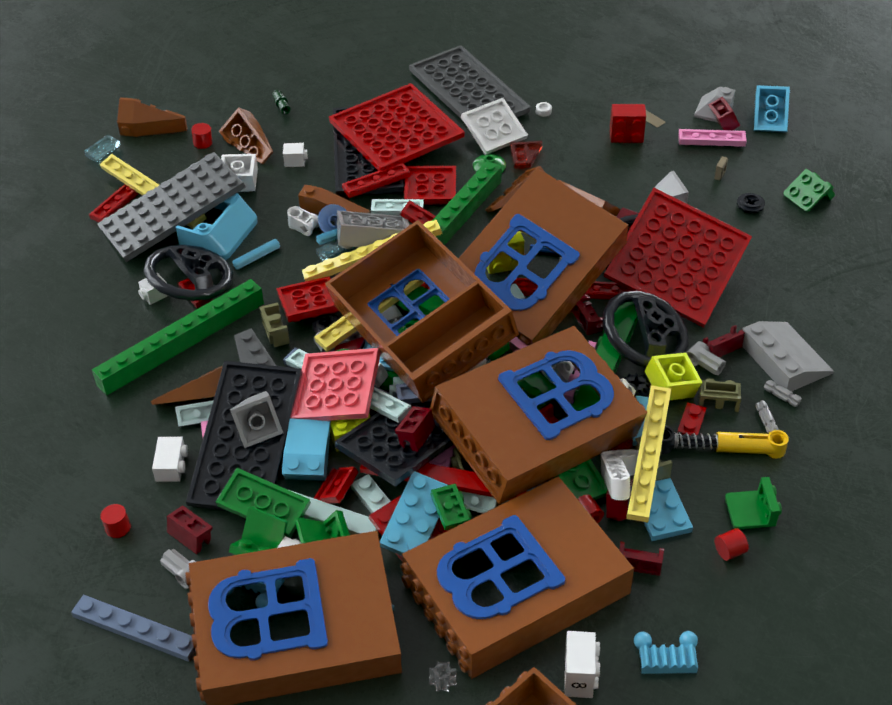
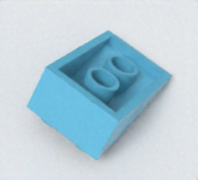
[754,85,790,132]
[282,419,331,481]

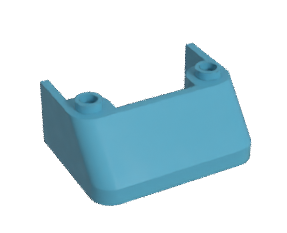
[176,193,258,260]

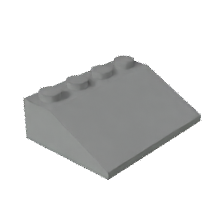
[337,210,410,249]
[742,321,834,391]

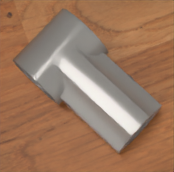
[686,341,726,375]
[160,549,196,589]

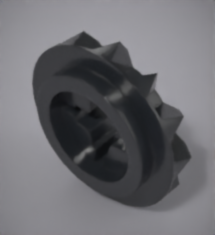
[737,193,765,214]
[312,313,340,334]
[623,372,652,398]

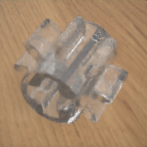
[429,661,457,692]

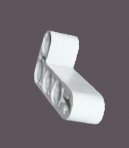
[601,449,639,500]

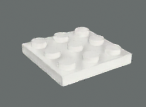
[461,98,528,155]

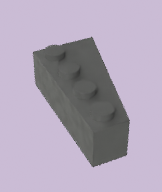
[234,328,276,366]

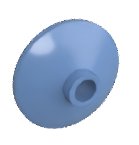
[318,204,347,233]

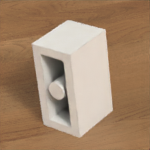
[152,437,188,482]

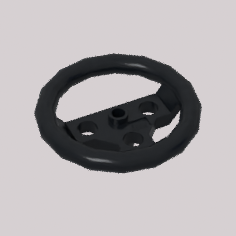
[143,245,233,301]
[603,290,689,368]

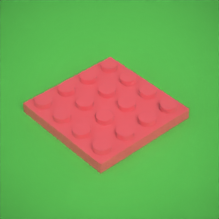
[290,348,381,421]

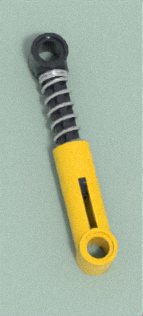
[661,426,789,459]

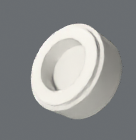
[536,102,552,117]

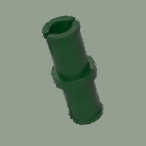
[272,90,291,115]

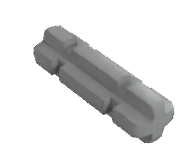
[764,380,802,407]
[756,400,779,433]

